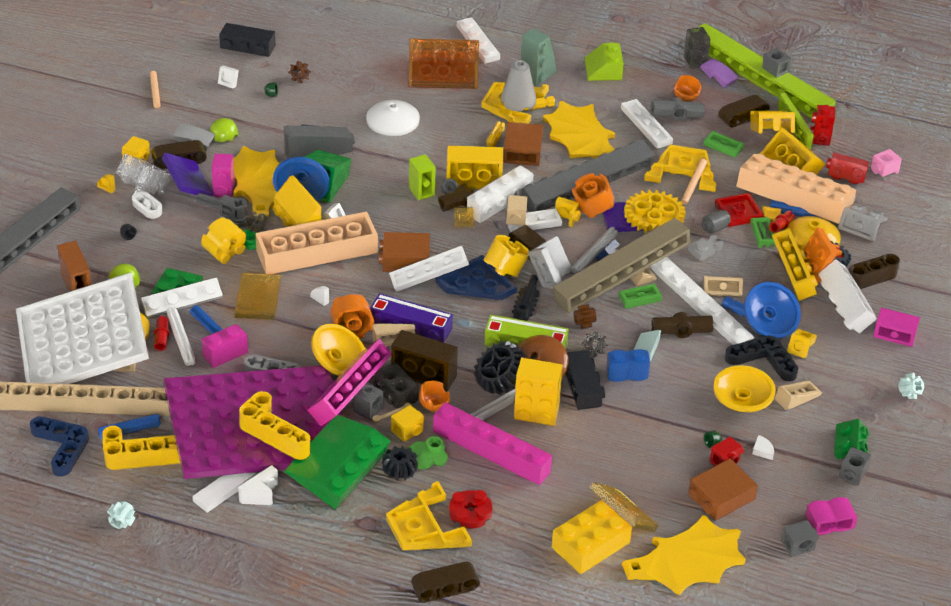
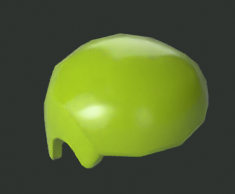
[210,118,239,142]
[108,263,141,288]

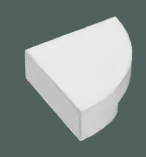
[310,286,329,306]
[752,435,774,460]

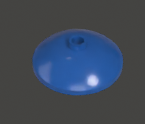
[273,157,329,201]
[744,282,801,339]

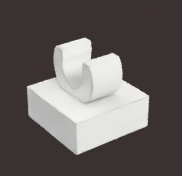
[218,65,239,88]
[321,203,346,220]

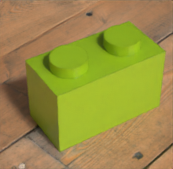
[409,154,436,201]

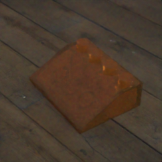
[408,38,479,89]

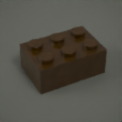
[391,330,458,392]

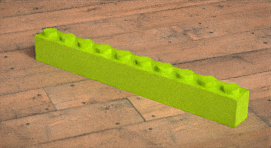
[690,23,836,118]

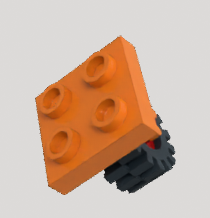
[803,228,852,282]

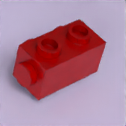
[810,105,835,146]
[825,152,869,184]

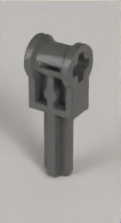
[196,193,248,223]

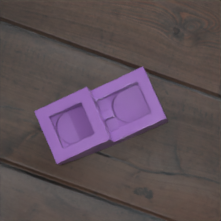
[700,59,739,88]

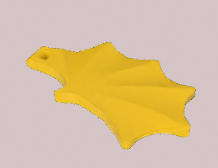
[543,101,615,158]
[233,146,280,218]
[621,515,746,595]

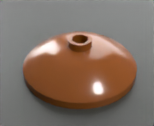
[517,335,568,379]

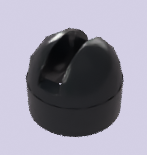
[120,224,137,240]

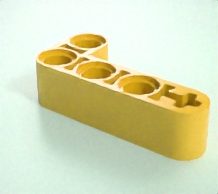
[239,391,310,460]
[102,426,180,470]

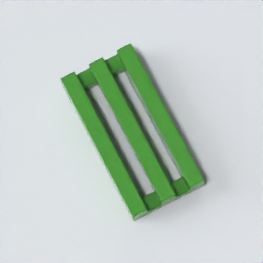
[704,131,744,158]
[750,217,776,248]
[618,284,662,309]

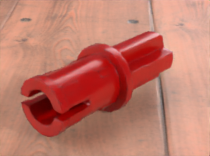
[769,210,795,233]
[153,315,170,351]

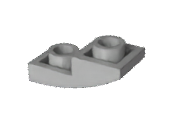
[172,124,215,150]

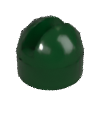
[264,82,278,97]
[703,431,722,448]

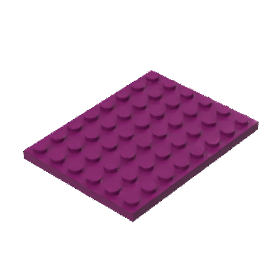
[163,366,342,479]

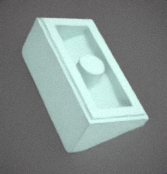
[634,330,661,362]

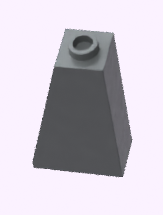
[284,125,355,159]

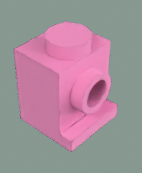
[871,149,902,177]

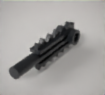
[512,275,540,321]

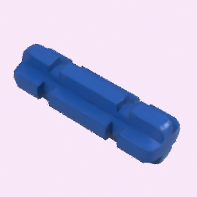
[722,296,745,317]

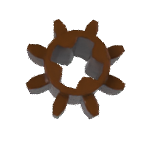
[288,61,311,83]
[573,304,597,329]

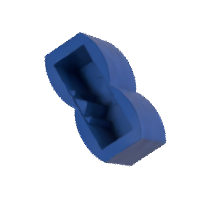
[606,349,650,382]

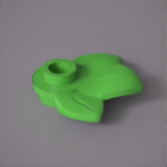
[407,436,448,469]

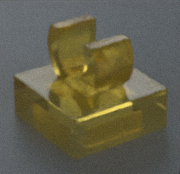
[454,207,473,227]

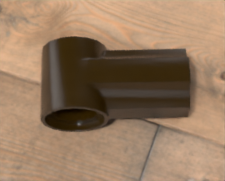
[438,183,475,212]

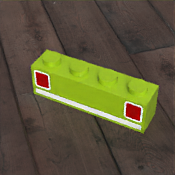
[484,314,569,349]

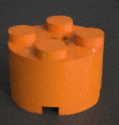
[572,173,614,218]
[330,294,374,339]

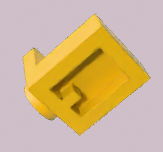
[555,197,581,227]
[787,329,817,358]

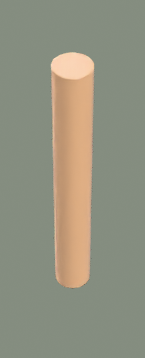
[150,71,161,108]
[681,159,707,205]

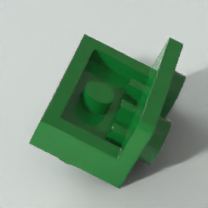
[834,418,869,459]

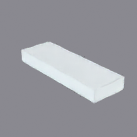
[192,472,256,513]

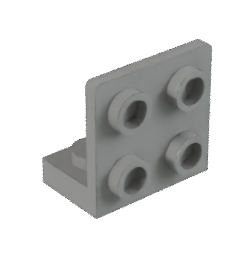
[838,203,888,241]
[528,236,571,287]

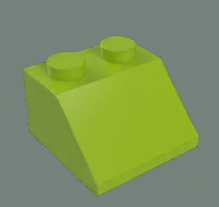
[584,42,624,81]

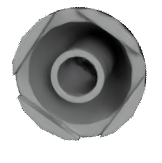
[501,60,536,112]

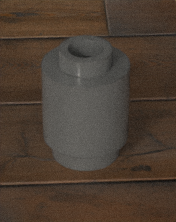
[702,210,731,234]

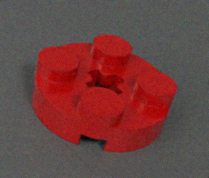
[449,490,492,529]

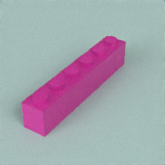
[307,339,391,426]
[433,402,552,485]

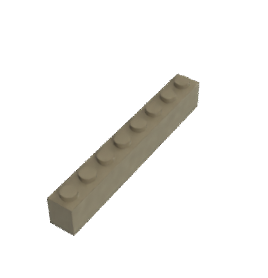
[553,218,690,313]

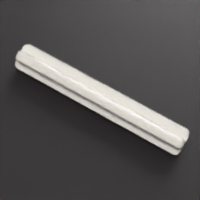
[166,307,196,366]

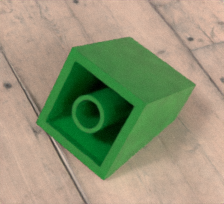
[301,150,351,203]

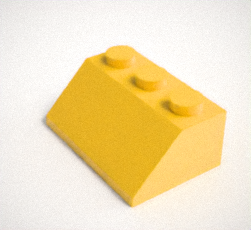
[760,127,826,175]
[273,175,321,227]

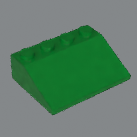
[284,415,391,510]

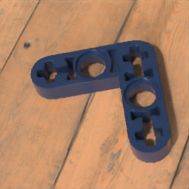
[30,416,89,477]

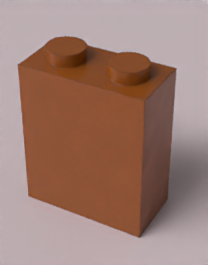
[503,122,543,166]
[379,232,430,272]
[57,240,92,292]
[688,459,758,521]

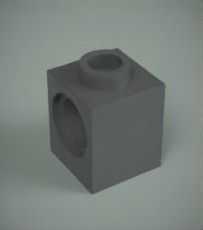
[762,48,791,78]
[354,383,383,420]
[839,447,871,485]
[781,520,818,557]

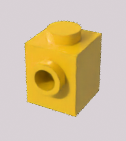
[121,136,150,168]
[391,405,424,442]

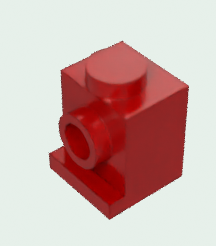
[709,436,744,466]

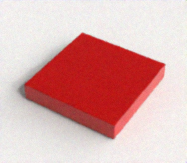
[715,193,764,227]

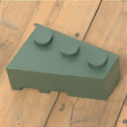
[521,28,557,86]

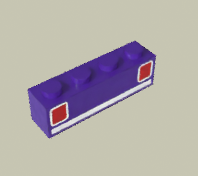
[370,293,453,342]

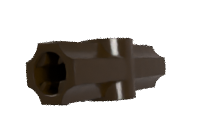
[651,312,713,338]

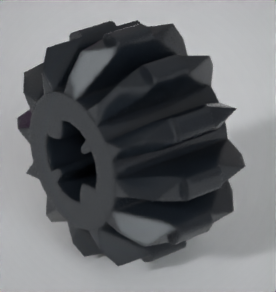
[382,445,418,481]

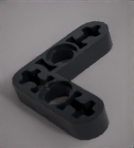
[725,335,799,381]

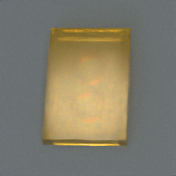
[235,273,281,320]
[589,482,659,532]

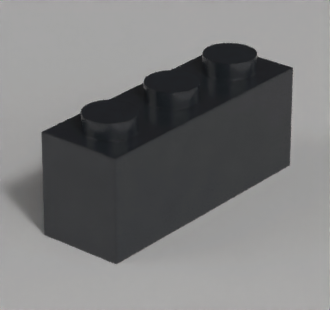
[219,23,276,57]
[565,350,605,410]

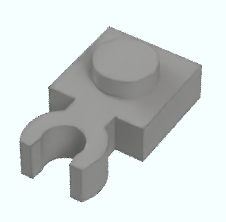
[688,235,723,261]

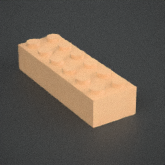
[736,154,856,224]
[255,212,378,275]

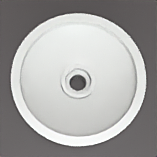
[366,100,420,136]

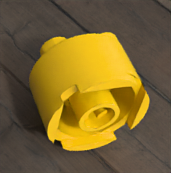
[201,218,246,264]
[483,235,529,277]

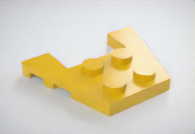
[481,82,549,124]
[644,144,716,192]
[386,481,472,551]

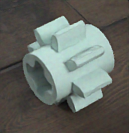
[898,373,924,399]
[107,501,135,529]

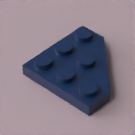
[435,255,517,300]

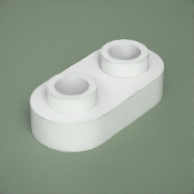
[132,191,163,219]

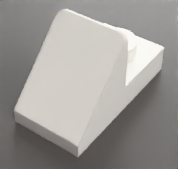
[238,465,278,505]

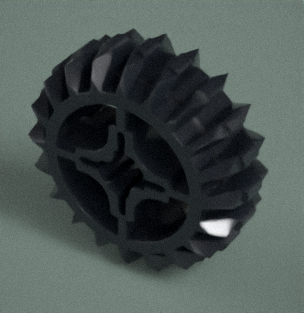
[473,341,525,395]

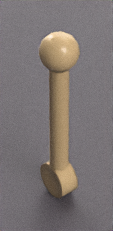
[373,403,412,424]

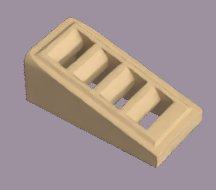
[372,324,415,347]
[775,380,822,410]

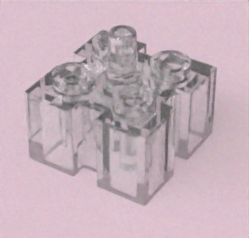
[115,153,172,197]

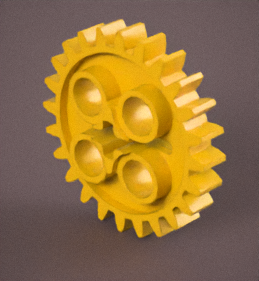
[624,189,686,234]

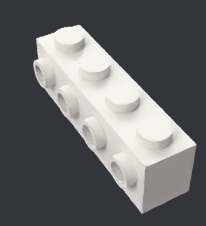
[467,165,534,223]
[818,259,878,333]

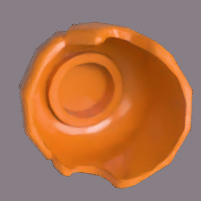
[673,75,702,102]
[419,380,450,412]

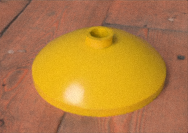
[785,216,841,250]
[311,324,365,376]
[713,365,776,412]

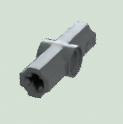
[650,97,705,121]

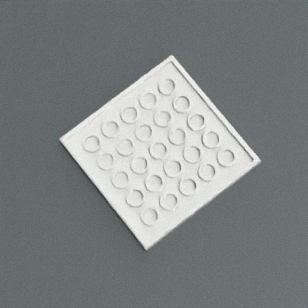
[16,273,149,384]

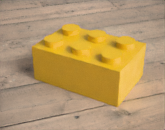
[446,146,503,189]
[514,358,563,426]
[552,499,632,574]

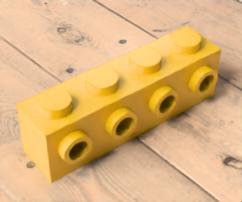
[772,228,818,301]

